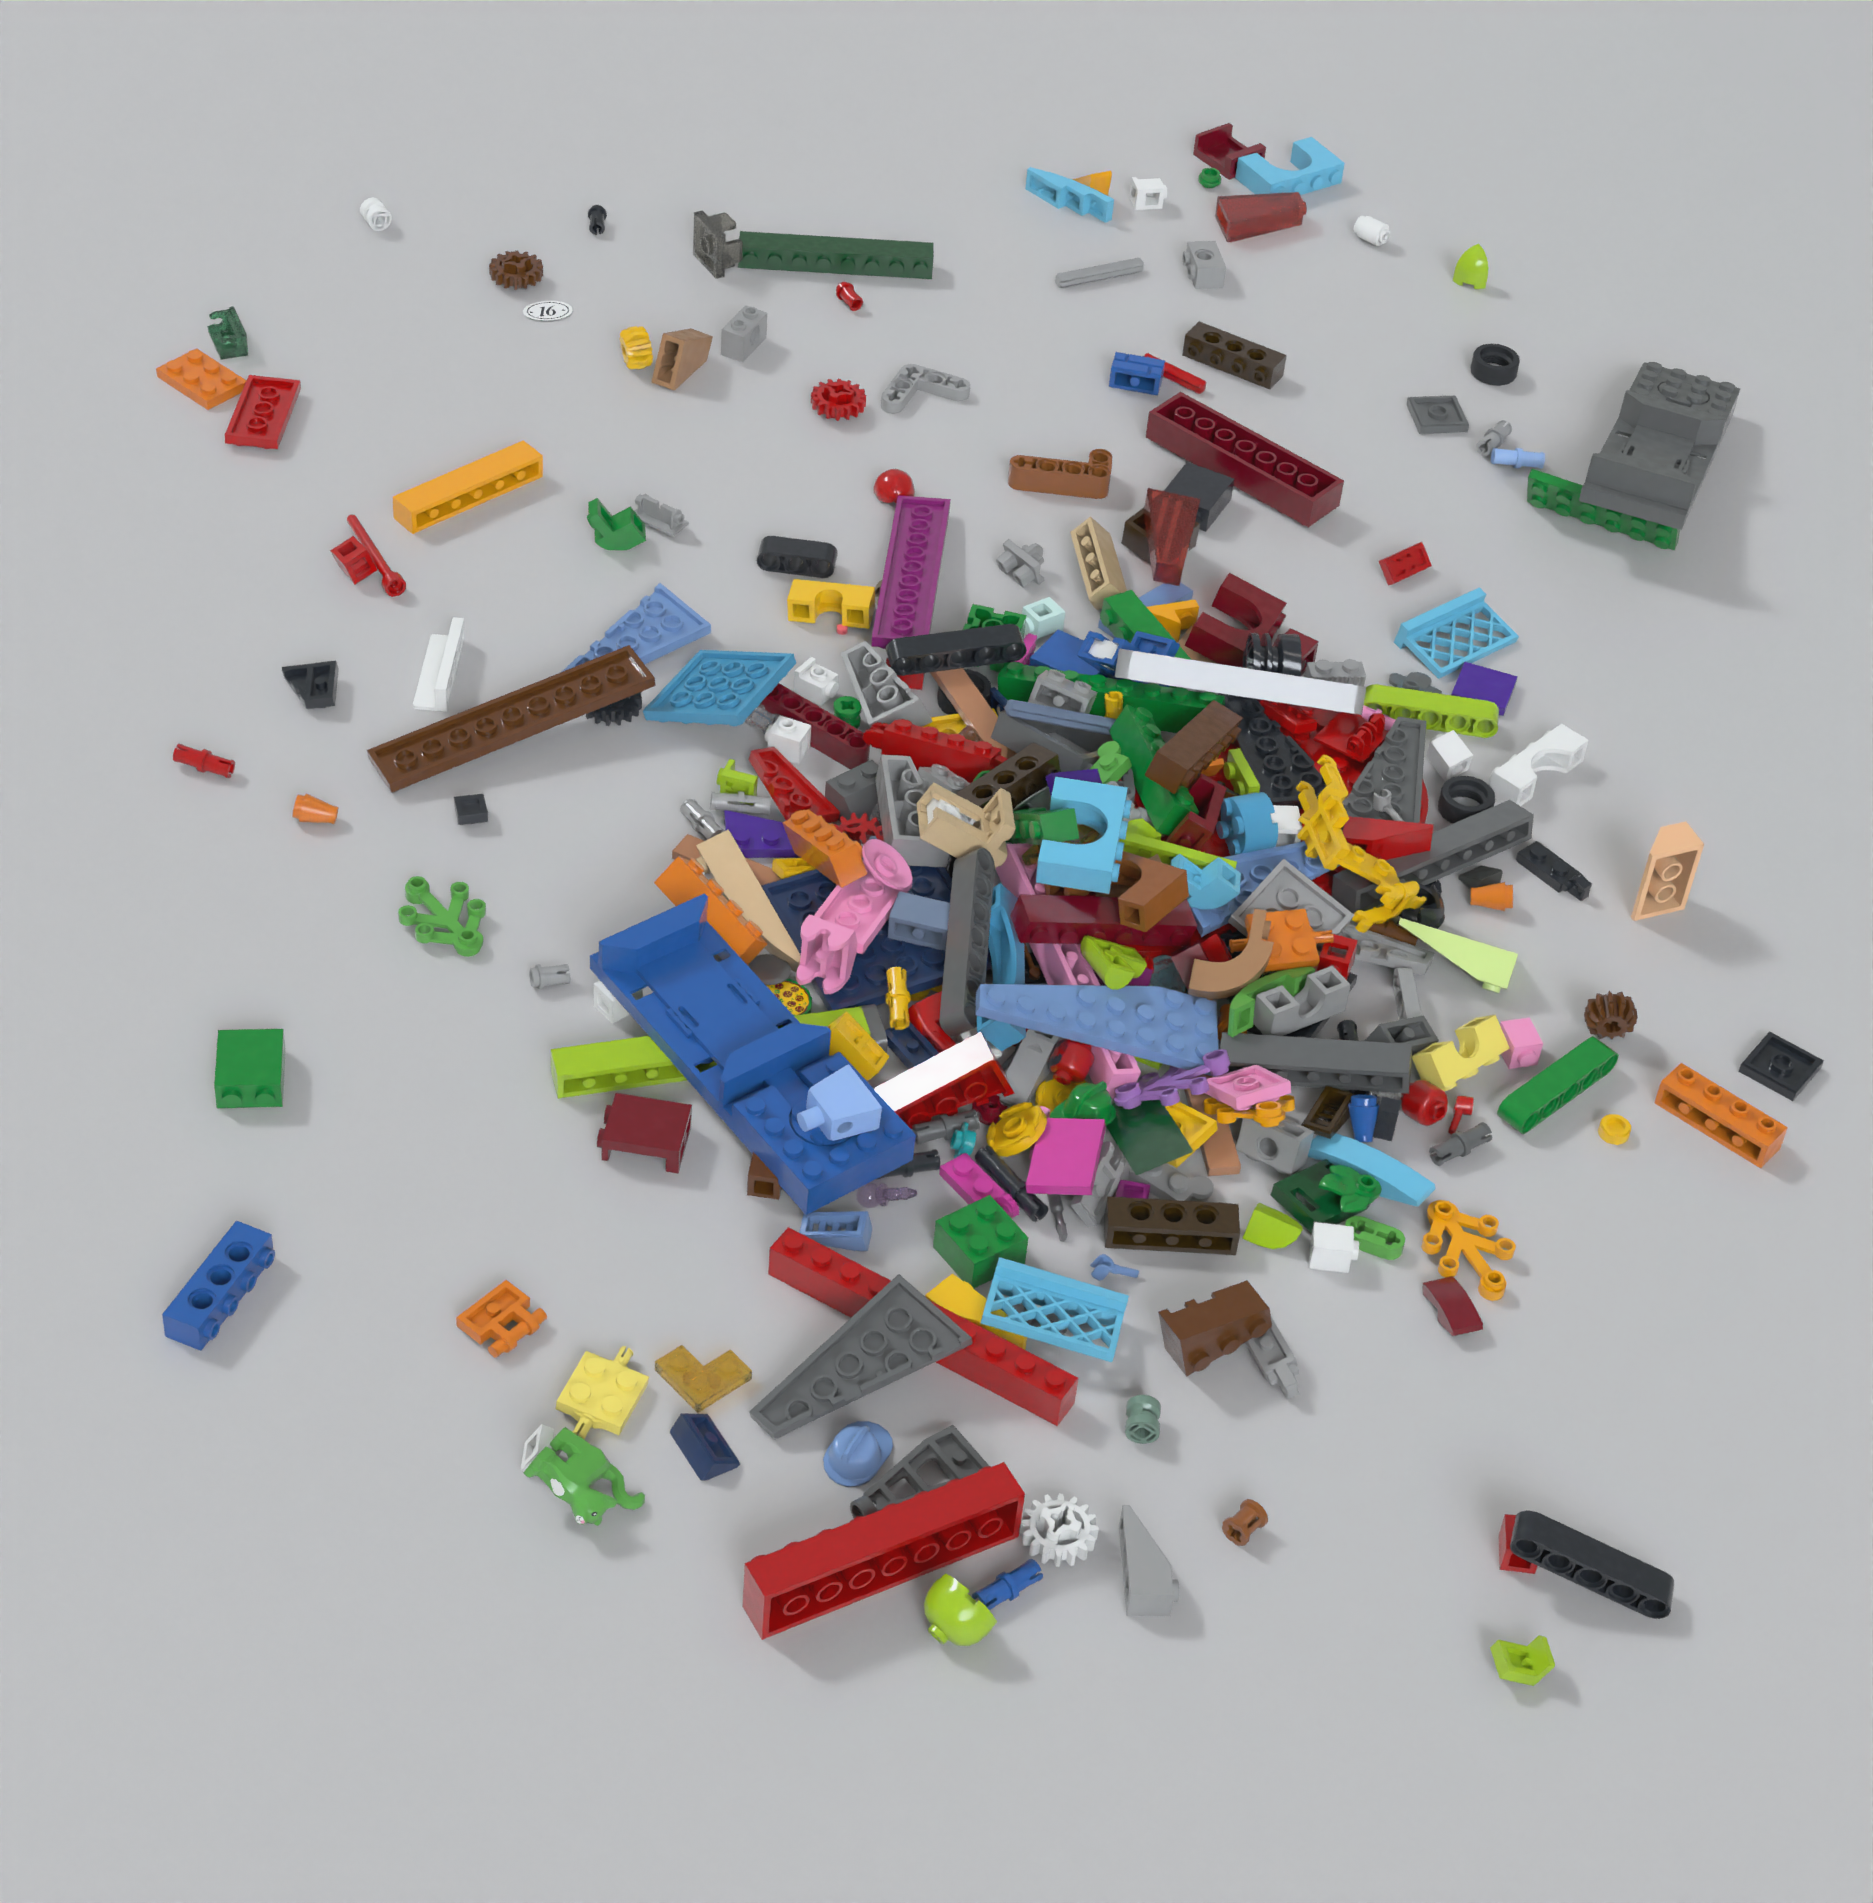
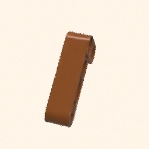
[1008,449,1113,499]

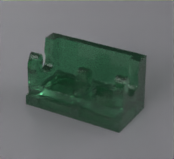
[207,306,248,360]

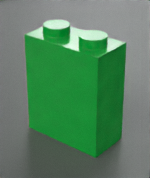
[214,1029,285,1108]

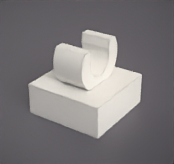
[521,1424,562,1472]

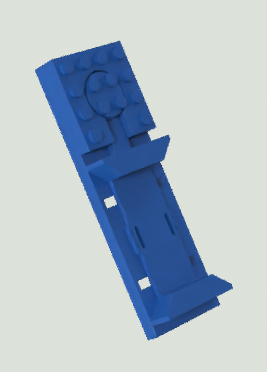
[590,893,916,1215]

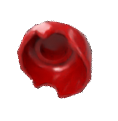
[873,468,915,503]

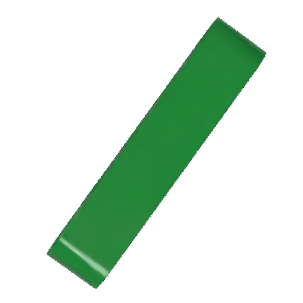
[1497,1036,1619,1134]

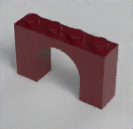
[1184,573,1287,667]

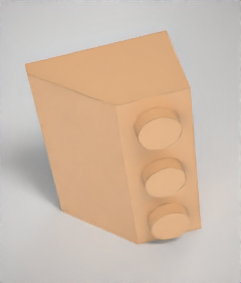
[1631,821,1704,921]

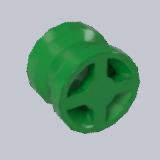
[833,696,862,729]

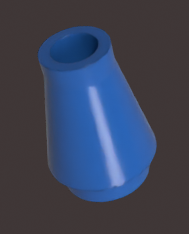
[1348,1095,1380,1142]

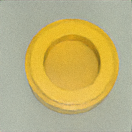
[1598,1114,1632,1145]

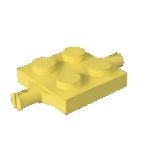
[555,1346,649,1440]

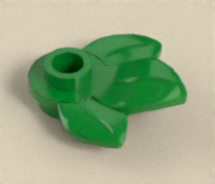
[1318,1165,1382,1212]

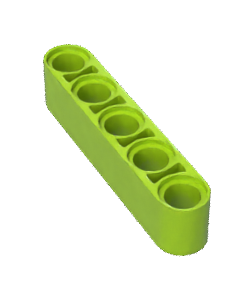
[1364,684,1499,738]

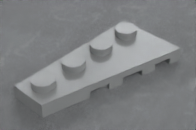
[1316,923,1434,975]

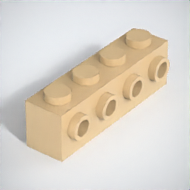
[1070,516,1127,610]

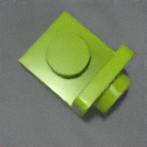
[716,759,758,805]

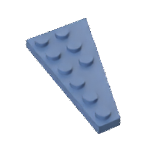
[561,583,711,672]
[1190,841,1340,937]

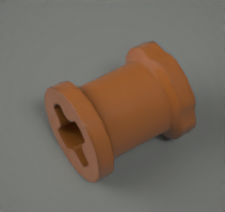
[1222,1499,1268,1546]

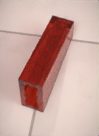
[1215,192,1307,242]
[1144,488,1200,586]

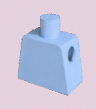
[797,1065,882,1141]

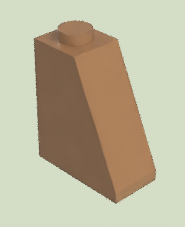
[651,328,713,390]

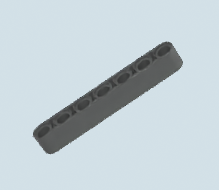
[940,848,995,1037]

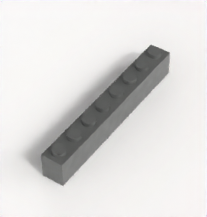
[1332,800,1534,914]

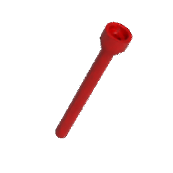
[347,514,406,597]

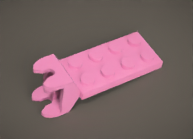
[796,860,913,994]

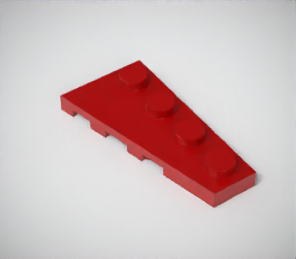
[748,747,840,823]

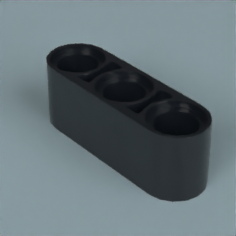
[756,536,838,578]

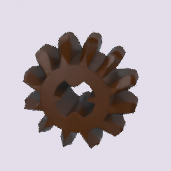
[1584,990,1638,1040]

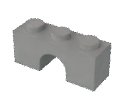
[1253,965,1351,1036]

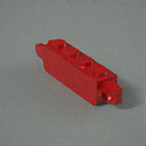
[862,719,1008,784]

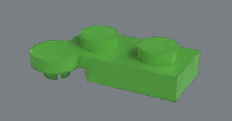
[1090,741,1132,784]

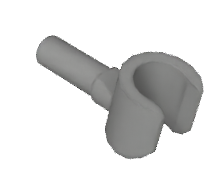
[1373,789,1404,821]

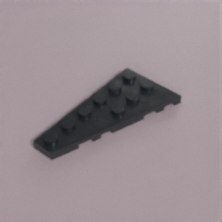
[1218,693,1326,809]

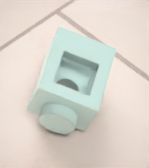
[1022,597,1065,639]

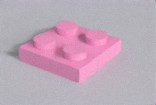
[1205,1065,1291,1111]

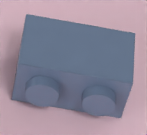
[888,891,950,951]

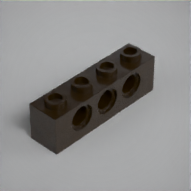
[1182,321,1287,389]
[956,742,1061,809]
[1104,1196,1240,1255]

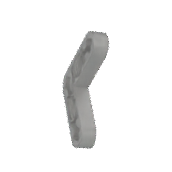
[881,364,970,414]

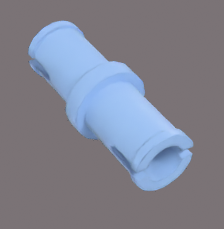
[1491,448,1545,469]

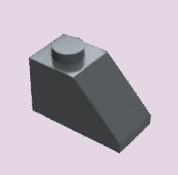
[1365,1015,1439,1055]

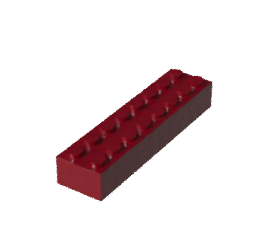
[1146,392,1344,528]

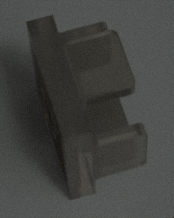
[693,210,743,279]

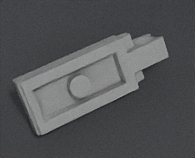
[1245,1317,1299,1399]

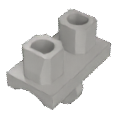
[996,539,1045,587]

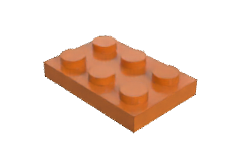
[156,348,247,410]

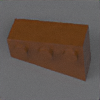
[1158,1280,1272,1377]

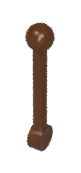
[1024,943,1041,980]

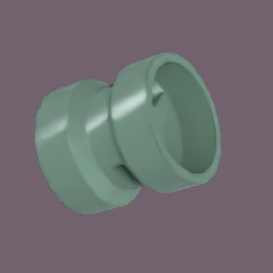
[1125,1395,1161,1444]

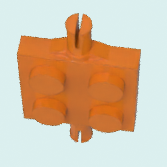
[1229,909,1334,972]

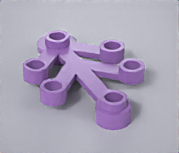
[1114,1049,1230,1109]

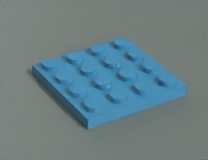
[643,650,796,726]

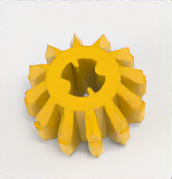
[619,326,653,370]

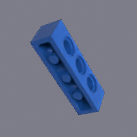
[162,1220,275,1351]

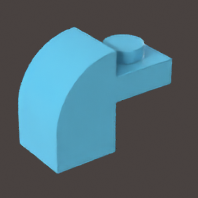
[1171,854,1241,909]

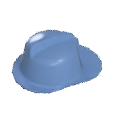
[823,1421,893,1487]

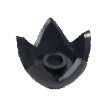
[1397,883,1445,929]

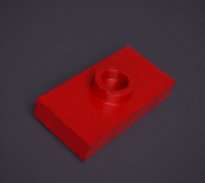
[1379,542,1432,586]
[1260,700,1318,734]

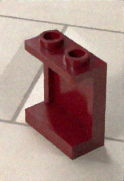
[1193,123,1266,180]
[1165,774,1226,851]
[597,1093,692,1174]

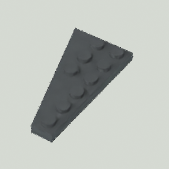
[1341,717,1426,830]
[749,1274,973,1439]

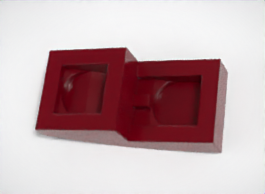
[1423,1276,1483,1336]

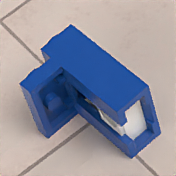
[1077,631,1180,687]

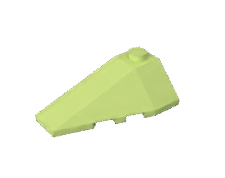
[1399,918,1518,993]

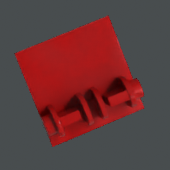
[1313,712,1389,763]

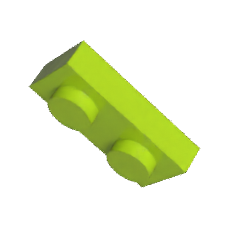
[1224,748,1260,795]

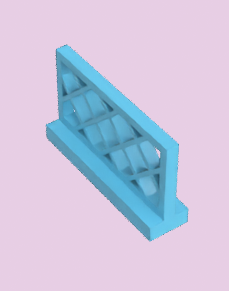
[1394,587,1519,679]
[980,1257,1129,1362]

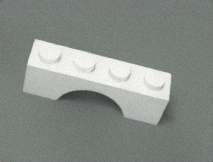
[1489,724,1589,806]

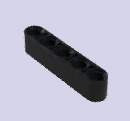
[886,624,1027,676]
[1510,1510,1674,1619]

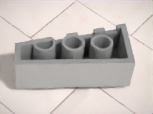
[841,641,933,728]
[875,755,950,867]

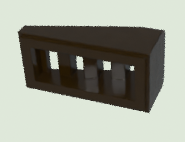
[1301,1085,1356,1139]

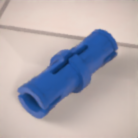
[972,1559,1043,1610]

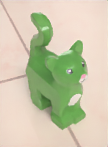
[523,1427,645,1526]

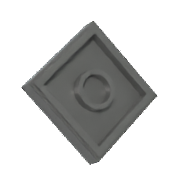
[1406,395,1469,434]

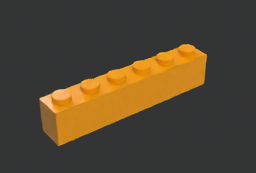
[393,440,543,534]

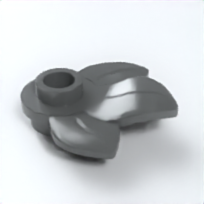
[1389,672,1442,694]

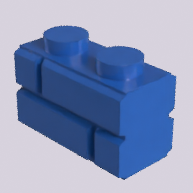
[1109,352,1165,396]

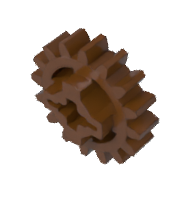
[489,250,543,290]

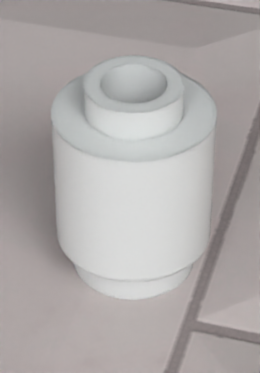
[1354,215,1390,246]

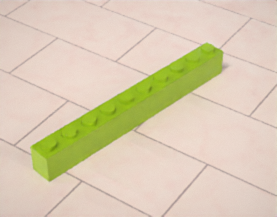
[551,1007,871,1099]

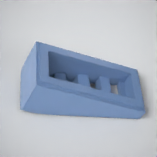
[799,1211,872,1251]

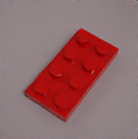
[225,375,301,449]

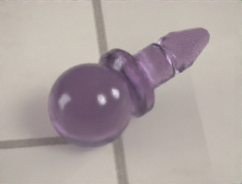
[856,1183,918,1208]

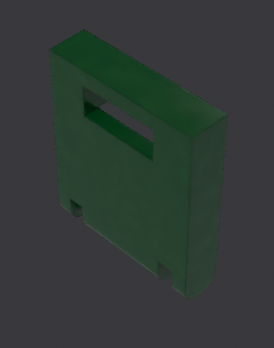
[1270,1159,1370,1233]

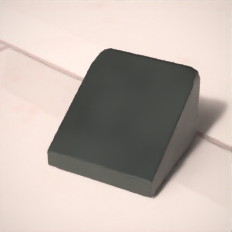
[1458,865,1503,890]

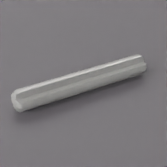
[1055,258,1144,288]

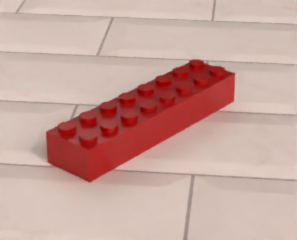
[742,1462,1025,1640]

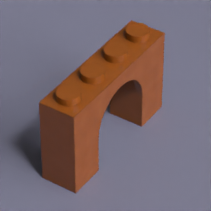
[1044,840,1189,932]

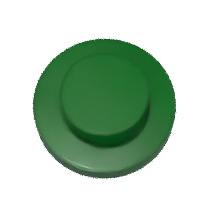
[1198,168,1222,188]

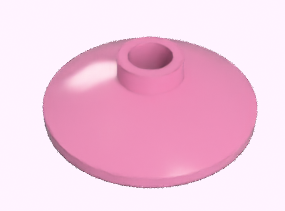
[862,839,912,890]

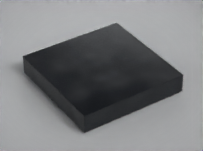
[1738,1031,1824,1101]

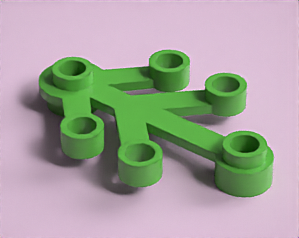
[398,876,486,957]

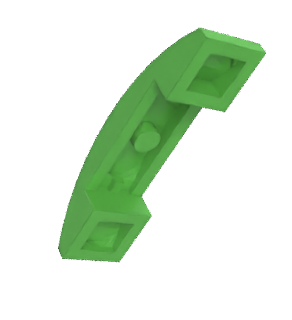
[1228,967,1315,1037]

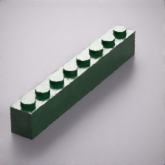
[738,231,934,279]

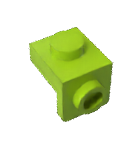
[1490,1635,1555,1686]

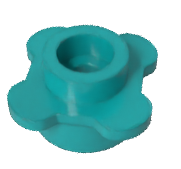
[950,1122,976,1158]

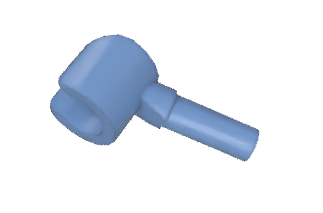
[1090,1254,1139,1281]

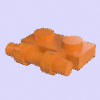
[456,1280,547,1358]

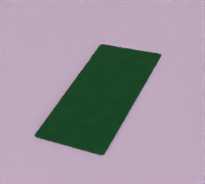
[1106,1100,1193,1175]

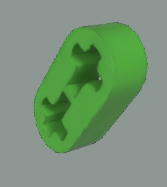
[1345,1216,1405,1260]

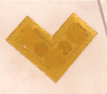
[655,1345,752,1413]

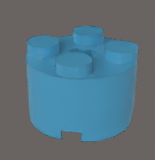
[1216,792,1278,856]

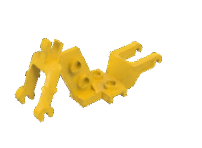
[1296,755,1427,933]

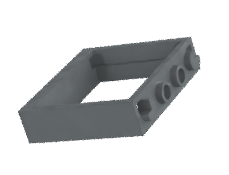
[990,711,1113,772]

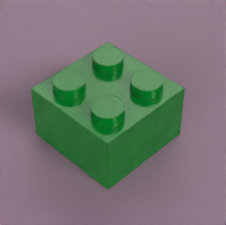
[933,1195,1029,1289]

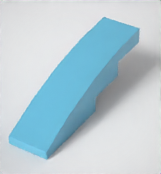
[1025,167,1114,223]
[1308,1133,1436,1207]

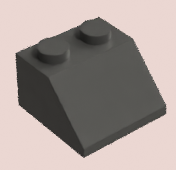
[825,760,882,826]

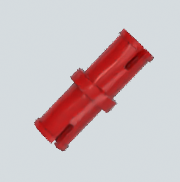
[173,743,235,778]

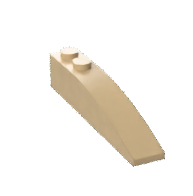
[696,829,801,973]

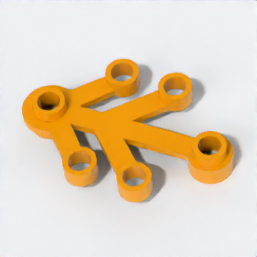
[1204,1095,1295,1127]
[1421,1200,1516,1301]

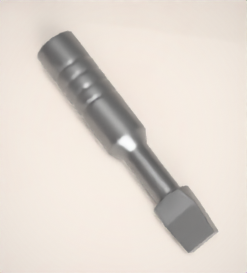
[1047,1194,1068,1241]

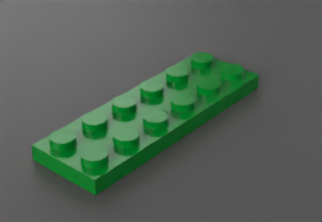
[1527,469,1680,550]

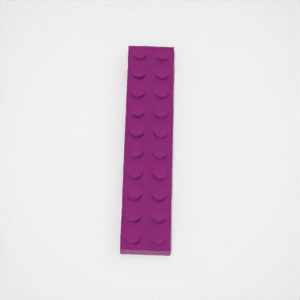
[871,496,951,649]

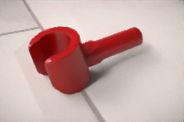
[1448,1096,1474,1135]

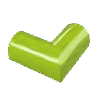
[1080,935,1147,990]

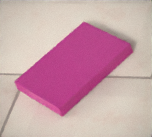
[1026,1118,1106,1195]

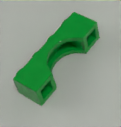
[1007,807,1079,845]

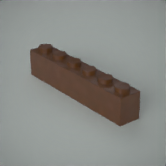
[1145,700,1243,794]

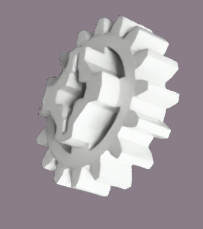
[1020,1493,1099,1567]

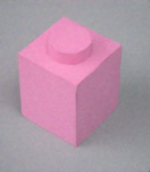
[1500,1017,1543,1069]

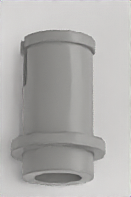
[529,964,570,989]

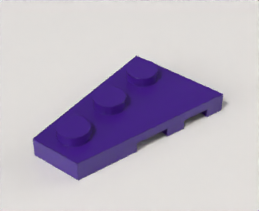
[724,810,800,858]

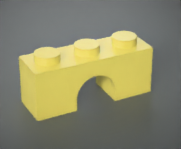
[1412,1015,1510,1092]

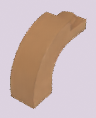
[1188,908,1274,999]

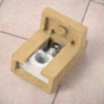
[916,782,1015,869]

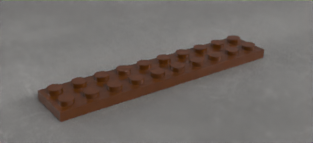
[367,645,656,793]

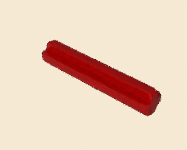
[1144,353,1207,394]

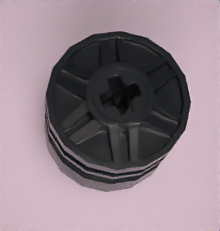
[1242,633,1302,676]

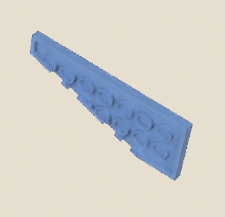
[975,984,1218,1077]

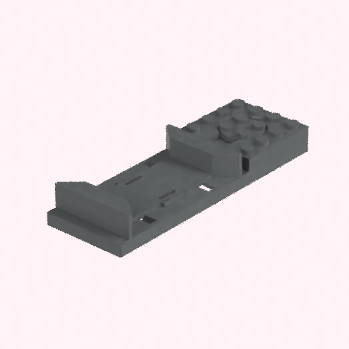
[1579,362,1741,530]

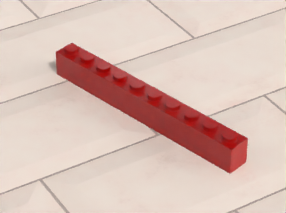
[768,1227,1079,1426]

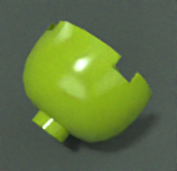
[924,1574,997,1646]

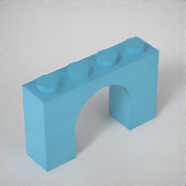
[1235,137,1345,205]
[1036,777,1132,894]

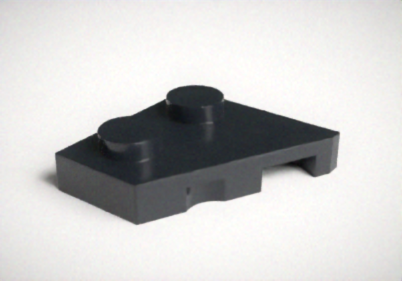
[282,660,339,709]

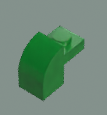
[587,498,646,550]

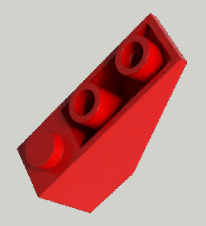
[1343,816,1434,860]

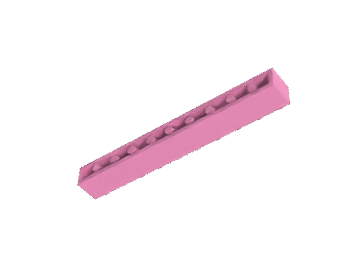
[995,844,1141,1098]

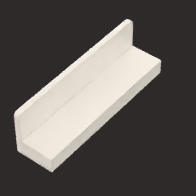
[413,617,465,712]

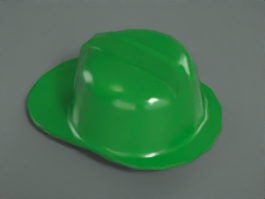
[1050,1081,1116,1126]

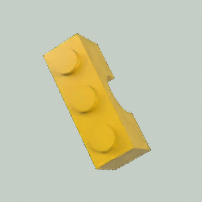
[787,579,875,629]

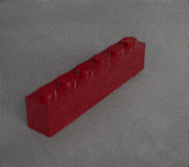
[1010,894,1197,947]

